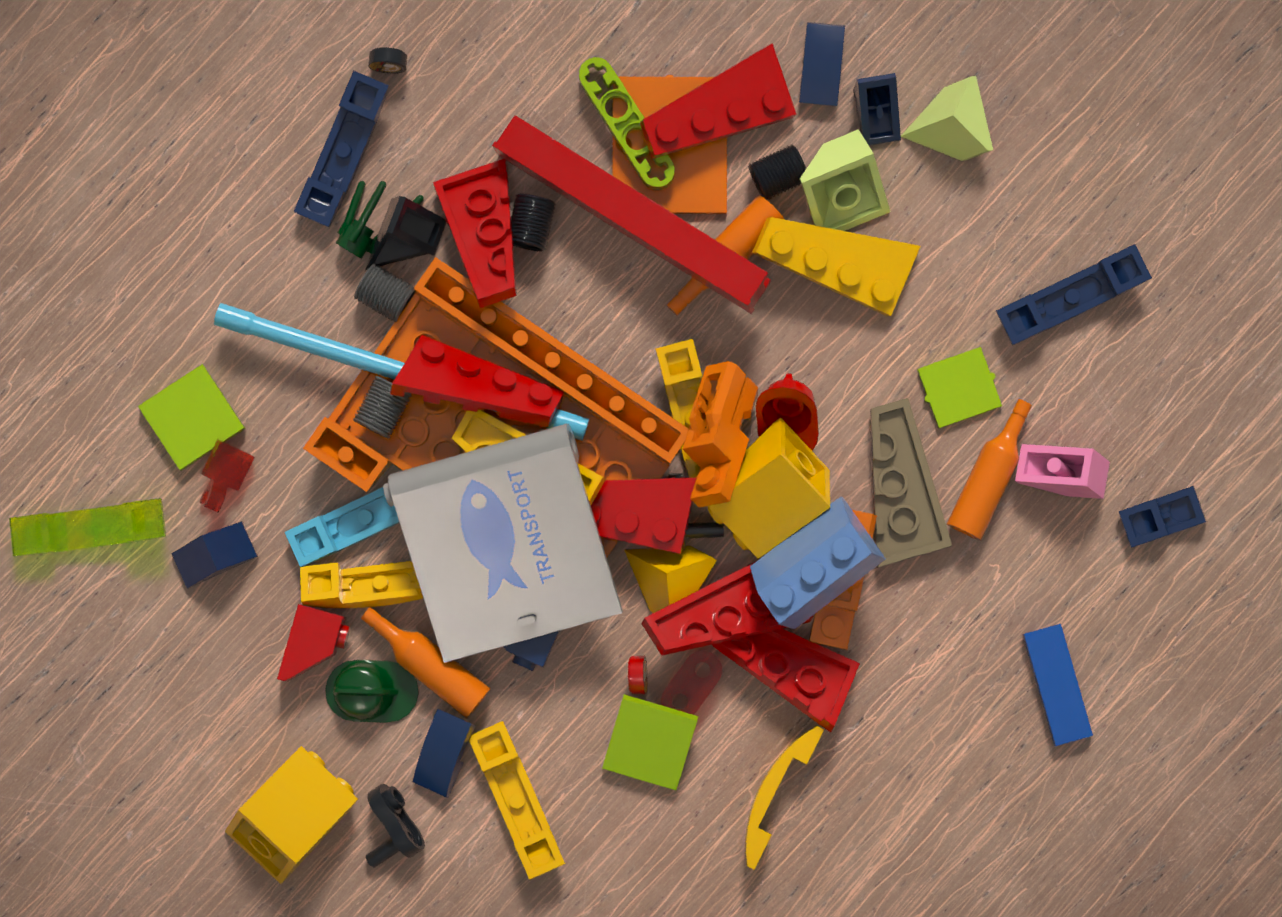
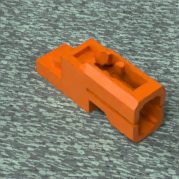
[683,361,758,508]
[809,510,877,650]

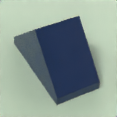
[853,73,901,145]
[171,521,258,589]

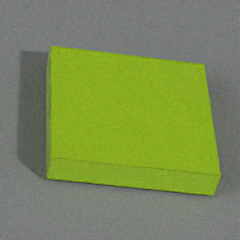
[138,364,246,471]
[602,694,698,790]

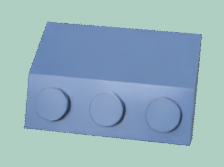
[750,496,886,629]

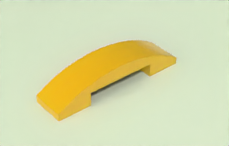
[655,339,703,478]
[300,561,424,608]
[469,721,565,880]
[745,726,824,870]

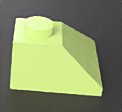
[800,129,890,231]

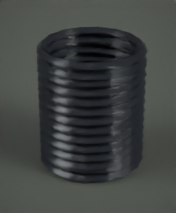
[748,144,807,200]
[511,193,556,252]

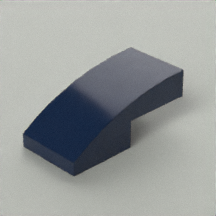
[799,22,845,106]
[1119,486,1207,548]
[412,709,476,798]

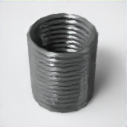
[354,263,415,323]
[353,376,412,439]

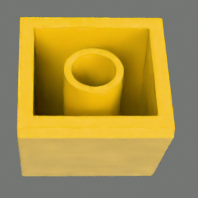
[708,417,830,559]
[225,746,358,884]

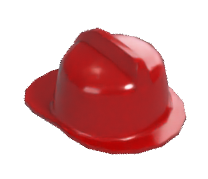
[756,373,819,451]

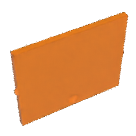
[612,75,727,214]

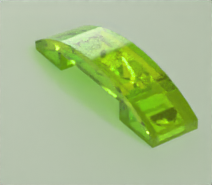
[9,498,166,556]

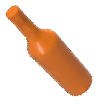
[666,195,785,316]
[946,399,1032,541]
[361,607,490,719]

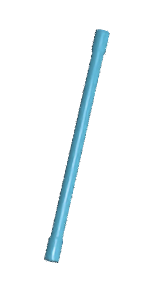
[214,303,589,441]

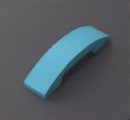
[284,487,400,567]

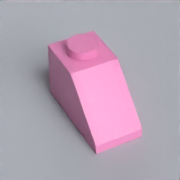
[1015,444,1110,499]

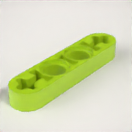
[579,57,675,190]

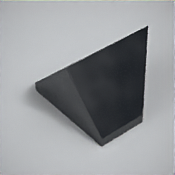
[365,196,447,270]

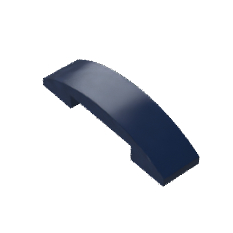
[293,70,389,227]
[996,244,1152,346]

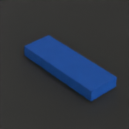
[1022,624,1093,746]

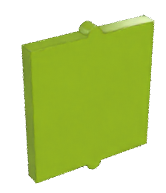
[917,347,1002,429]

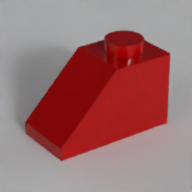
[277,604,350,682]

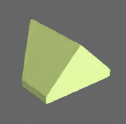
[901,76,993,161]

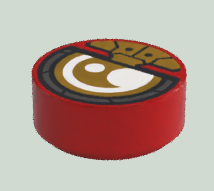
[628,655,648,694]

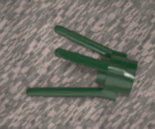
[336,181,424,259]

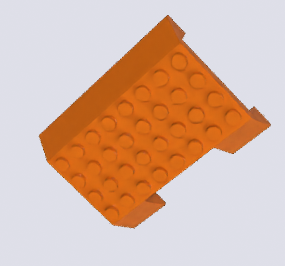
[303,257,689,558]

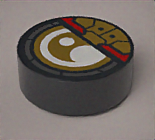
[368,47,407,74]

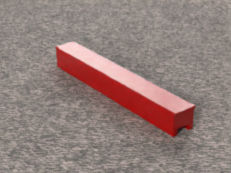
[492,115,771,314]

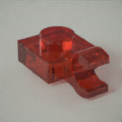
[200,439,255,513]

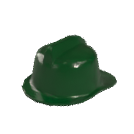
[325,660,419,723]

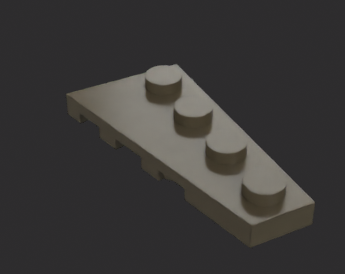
[870,398,952,568]

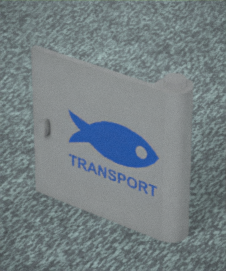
[383,423,623,663]

